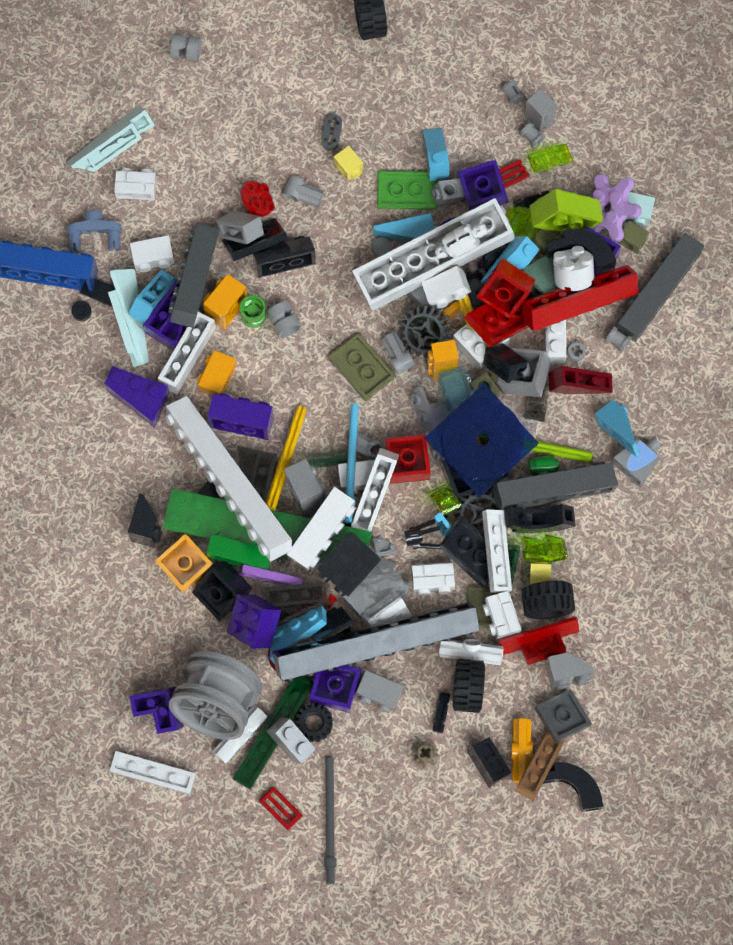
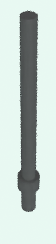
[324,757,337,885]

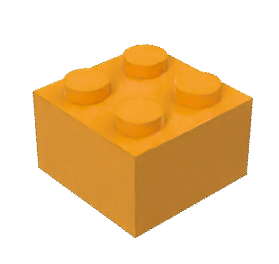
[203,274,248,330]
[155,533,214,593]

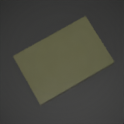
[328,332,396,402]

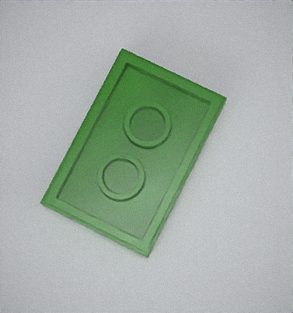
[377,171,436,210]

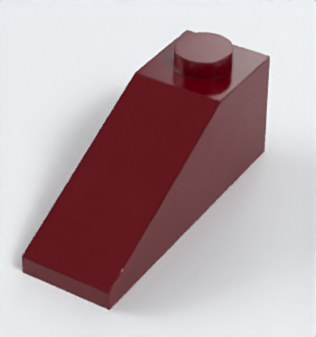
[548,366,613,394]

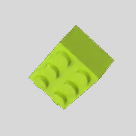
[530,189,603,234]

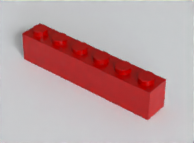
[522,265,638,331]

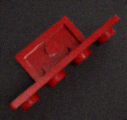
[498,617,579,665]

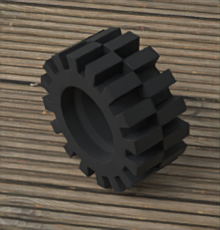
[295,703,333,742]

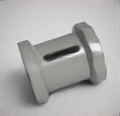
[502,80,526,106]
[520,123,546,148]
[605,326,632,352]

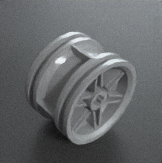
[169,651,262,740]

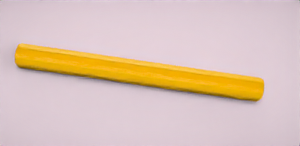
[265,405,307,511]

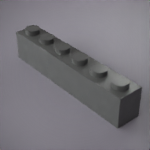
[168,223,220,328]
[616,233,704,342]
[493,462,618,510]

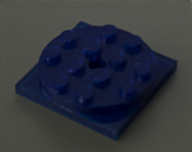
[424,383,539,498]

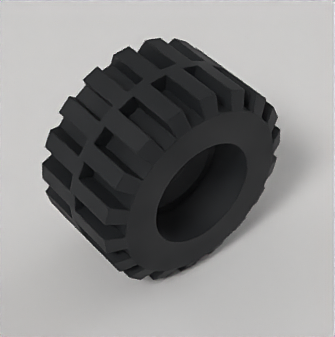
[354,0,388,40]
[521,581,575,619]
[452,659,485,713]

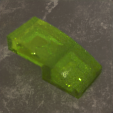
[527,143,573,173]
[427,484,461,515]

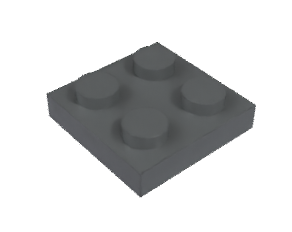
[534,689,592,744]

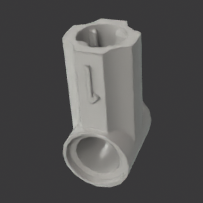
[282,176,324,208]
[382,332,416,374]
[346,432,386,460]

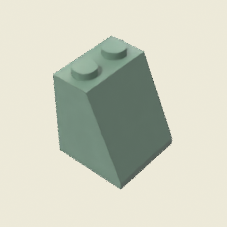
[522,255,560,301]

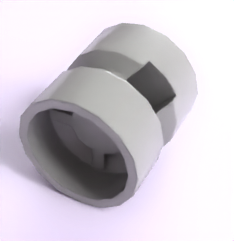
[170,33,202,62]
[267,301,302,338]

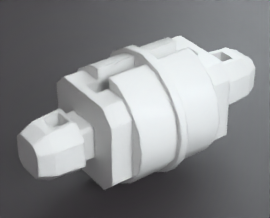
[435,224,488,258]

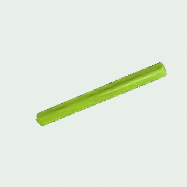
[477,429,593,463]

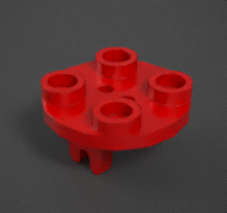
[240,180,275,217]

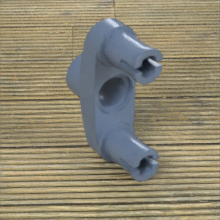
[66,210,122,253]

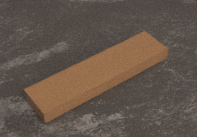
[515,730,565,801]

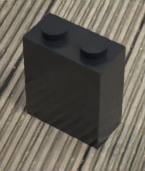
[318,532,382,597]

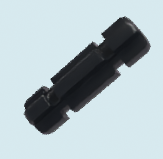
[513,190,550,211]
[433,692,450,733]

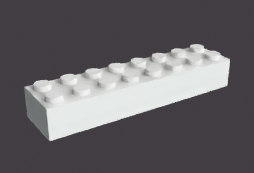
[352,198,515,311]

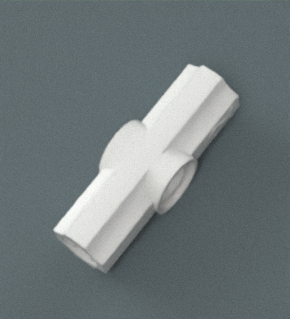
[439,639,504,665]
[212,705,268,764]

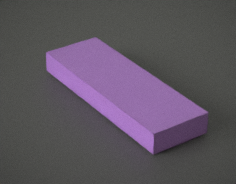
[238,564,303,589]

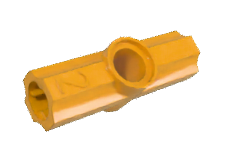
[511,718,533,783]

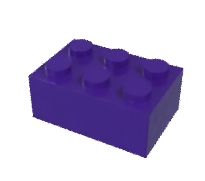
[208,393,274,440]

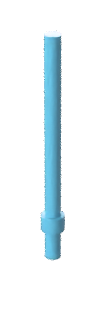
[344,404,359,523]

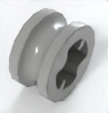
[567,342,586,362]

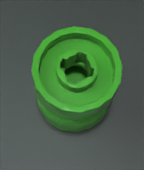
[240,295,266,328]

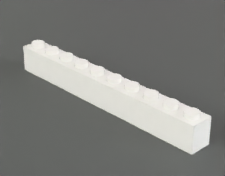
[165,396,292,562]

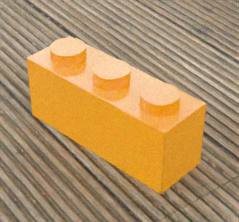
[426,340,459,381]

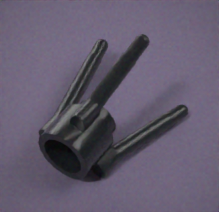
[404,514,448,550]

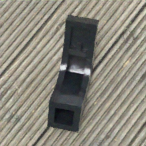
[545,229,616,274]
[504,504,576,534]
[543,762,603,812]

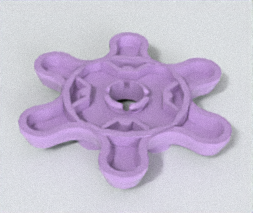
[592,174,642,242]

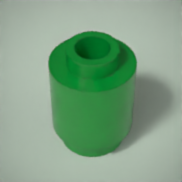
[529,455,559,476]

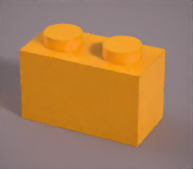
[197,350,237,396]

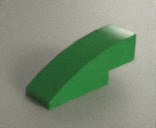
[206,534,270,570]

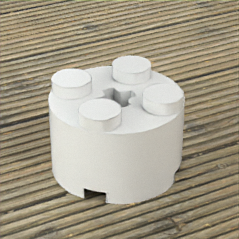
[553,246,594,291]

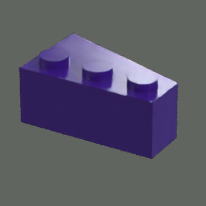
[143,278,186,351]
[104,366,170,429]

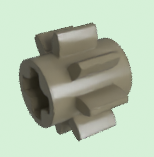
[412,741,438,768]

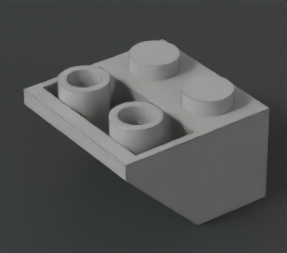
[545,652,595,691]

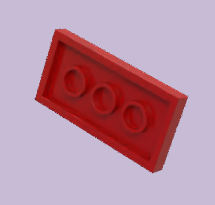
[464,304,529,347]

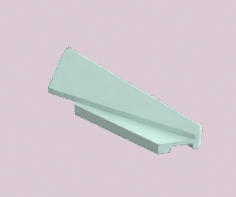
[67,105,155,172]
[108,269,149,367]

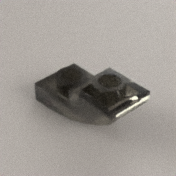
[524,383,549,422]

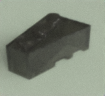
[237,446,278,503]
[264,582,331,627]

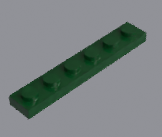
[233,676,314,790]

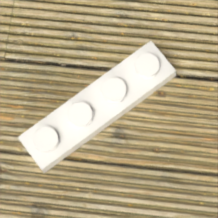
[482,510,512,592]
[110,751,196,795]

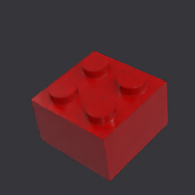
[477,258,535,319]
[385,435,431,484]

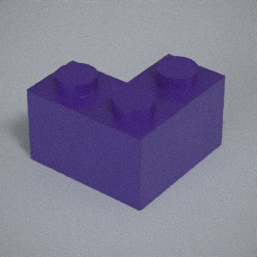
[129,686,184,734]

